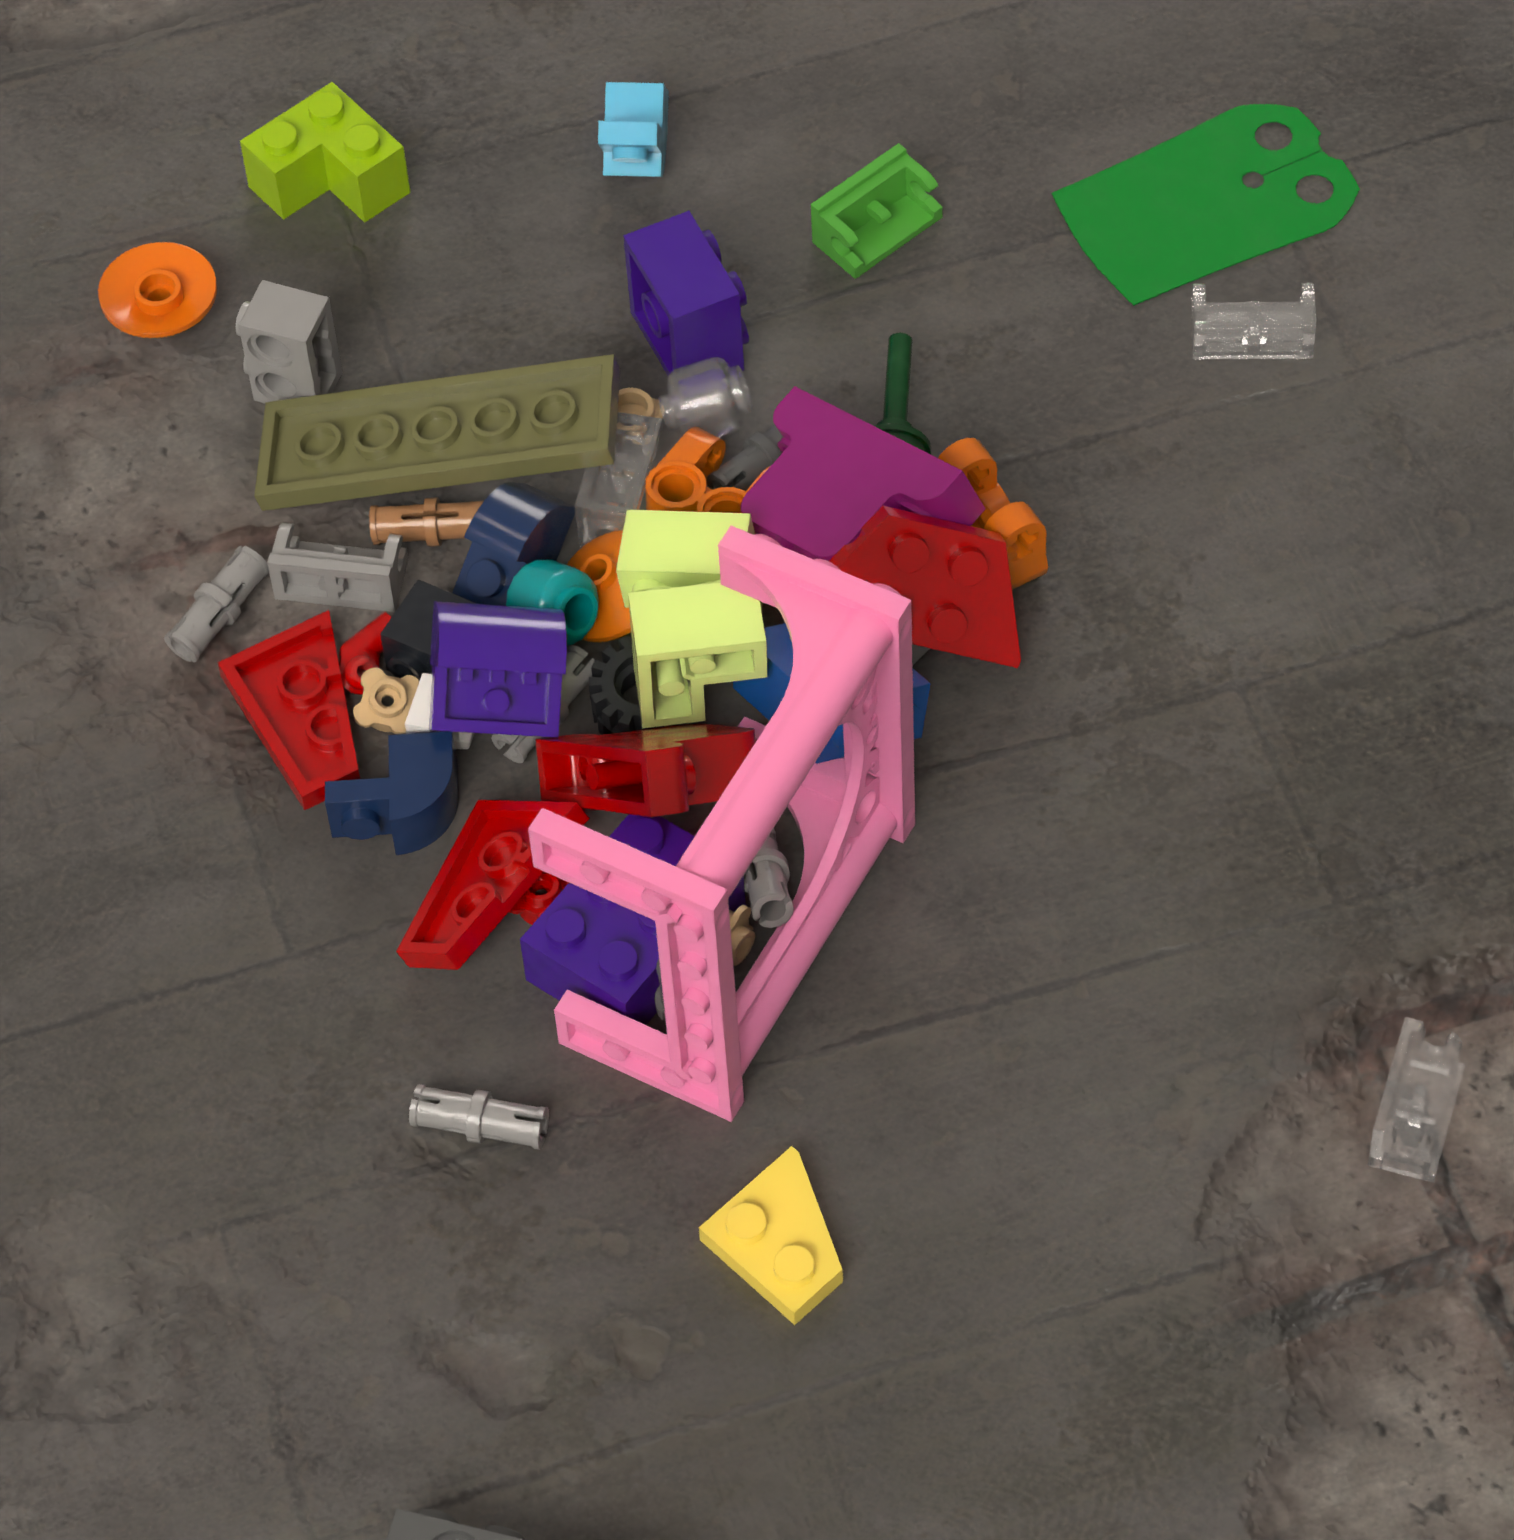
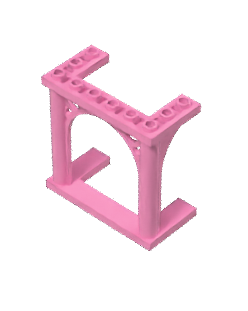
[528,526,915,1122]

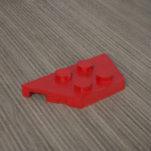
[829,506,1021,668]

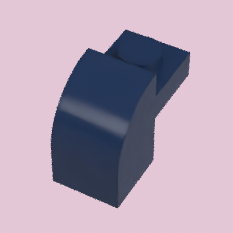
[452,482,578,606]
[325,731,458,855]

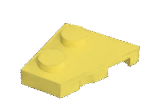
[699,1146,843,1325]

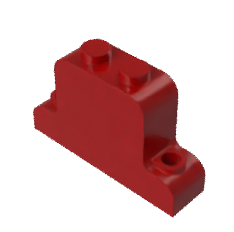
[535,724,758,817]

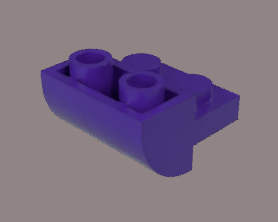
[429,601,567,738]

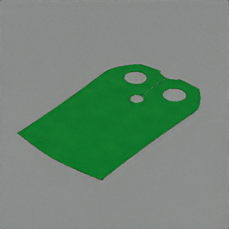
[1051,104,1360,306]

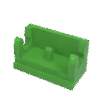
[811,143,943,279]

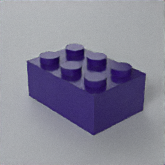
[520,814,746,1025]

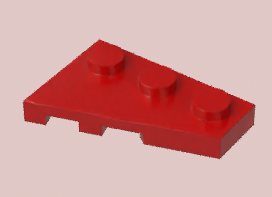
[218,610,360,810]
[396,800,590,970]

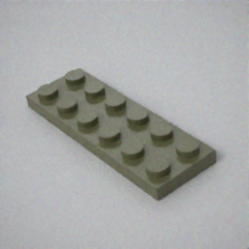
[254,354,620,511]

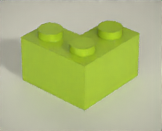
[240,82,410,222]

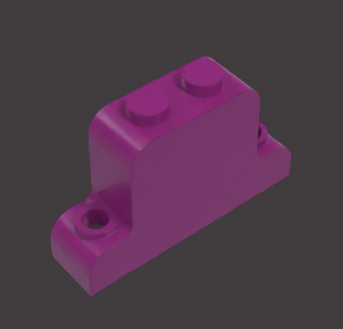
[741,386,986,561]

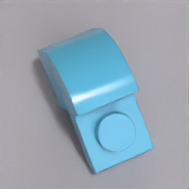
[598,82,669,177]

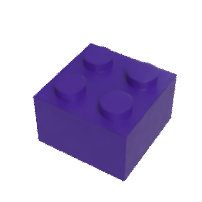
[623,211,749,395]

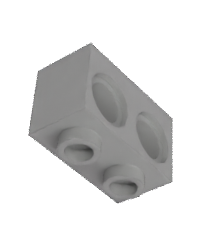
[235,280,342,403]

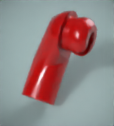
[339,612,392,695]

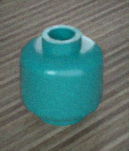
[506,560,599,646]

